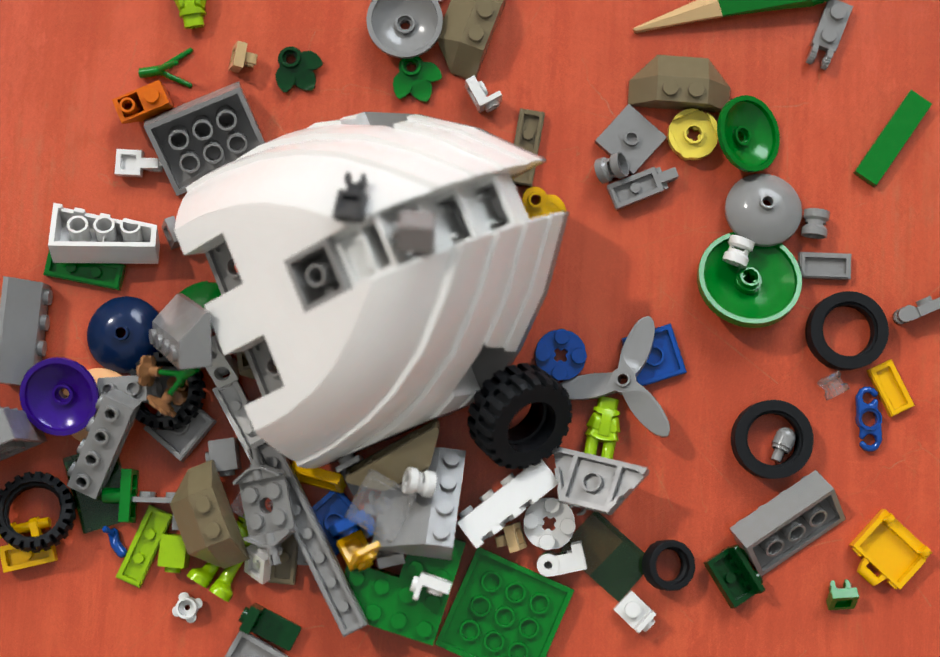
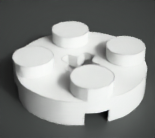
[523,497,576,550]

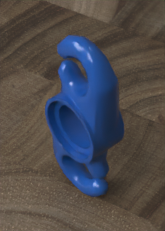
[855,386,882,452]

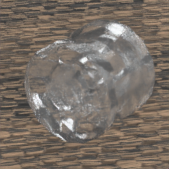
[816,370,850,400]

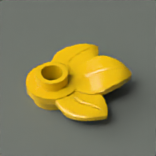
[522,187,566,219]

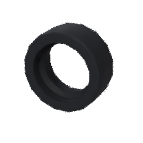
[642,540,695,591]

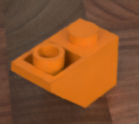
[112,80,174,124]

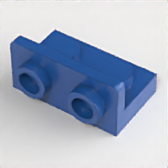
[328,510,376,539]

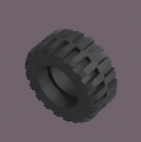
[467,363,572,469]

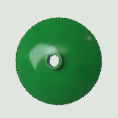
[717,95,780,172]

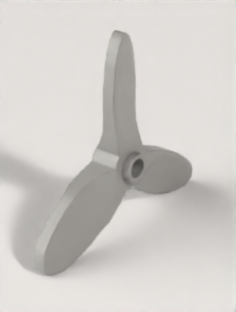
[560,316,670,437]

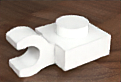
[114,149,163,177]

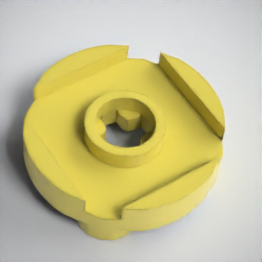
[667,108,718,160]

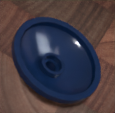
[87,296,159,373]

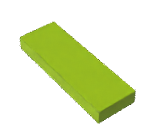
[116,505,173,588]

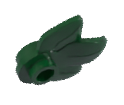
[275,46,323,93]

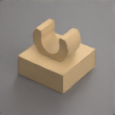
[229,41,258,73]
[495,522,527,553]

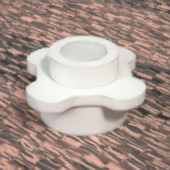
[172,592,203,623]

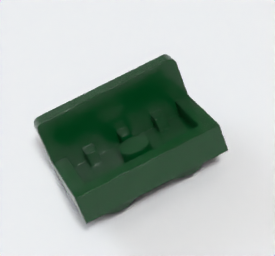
[703,545,765,608]

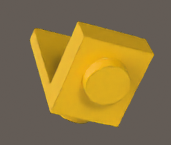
[336,529,381,572]

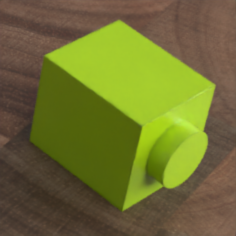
[157,533,190,573]

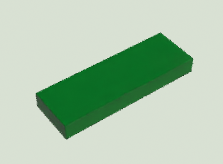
[43,251,126,291]

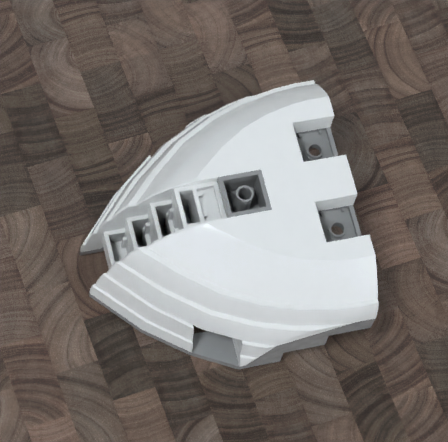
[174,112,569,469]

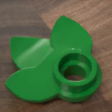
[393,56,442,102]

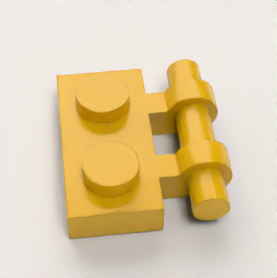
[0,517,58,573]

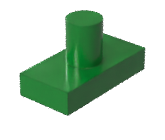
[102,469,139,523]

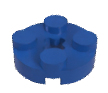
[535,329,587,381]

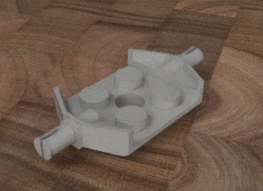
[233,447,296,566]

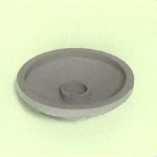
[366,0,443,58]
[725,173,802,247]

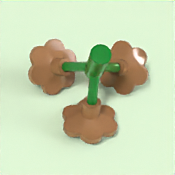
[136,355,200,417]

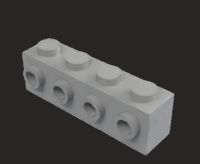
[67,388,142,499]

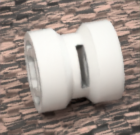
[722,235,755,268]
[402,467,437,498]

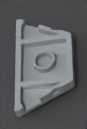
[552,447,650,515]

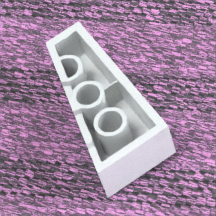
[48,202,160,264]
[457,459,558,549]

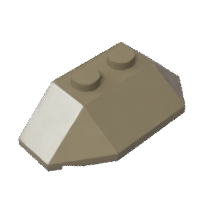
[437,0,506,79]
[627,55,730,113]
[345,418,440,492]
[170,460,250,569]

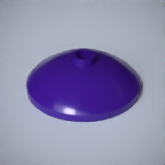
[20,357,99,436]

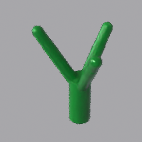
[138,48,193,88]

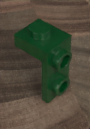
[238,603,301,651]

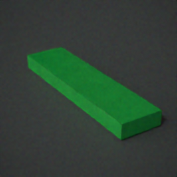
[853,90,932,187]

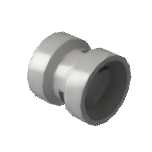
[594,152,629,184]
[801,208,830,239]

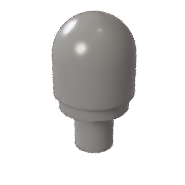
[771,427,796,463]

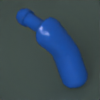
[102,526,127,558]

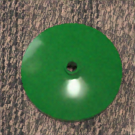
[697,232,802,328]

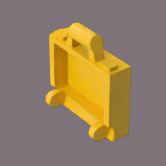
[849,509,932,590]

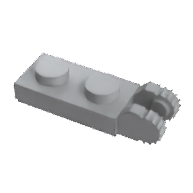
[806,0,853,70]
[892,292,940,325]

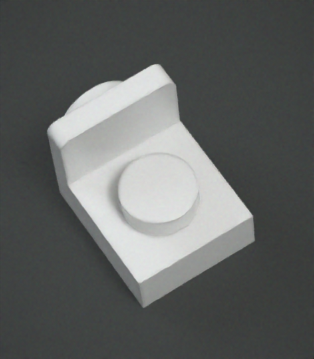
[465,76,502,113]
[244,544,283,585]
[409,571,452,600]
[613,590,657,634]

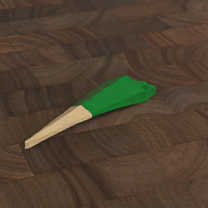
[633,0,830,33]

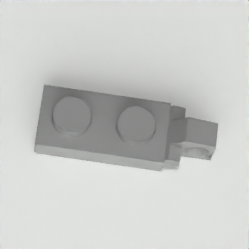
[606,167,679,210]

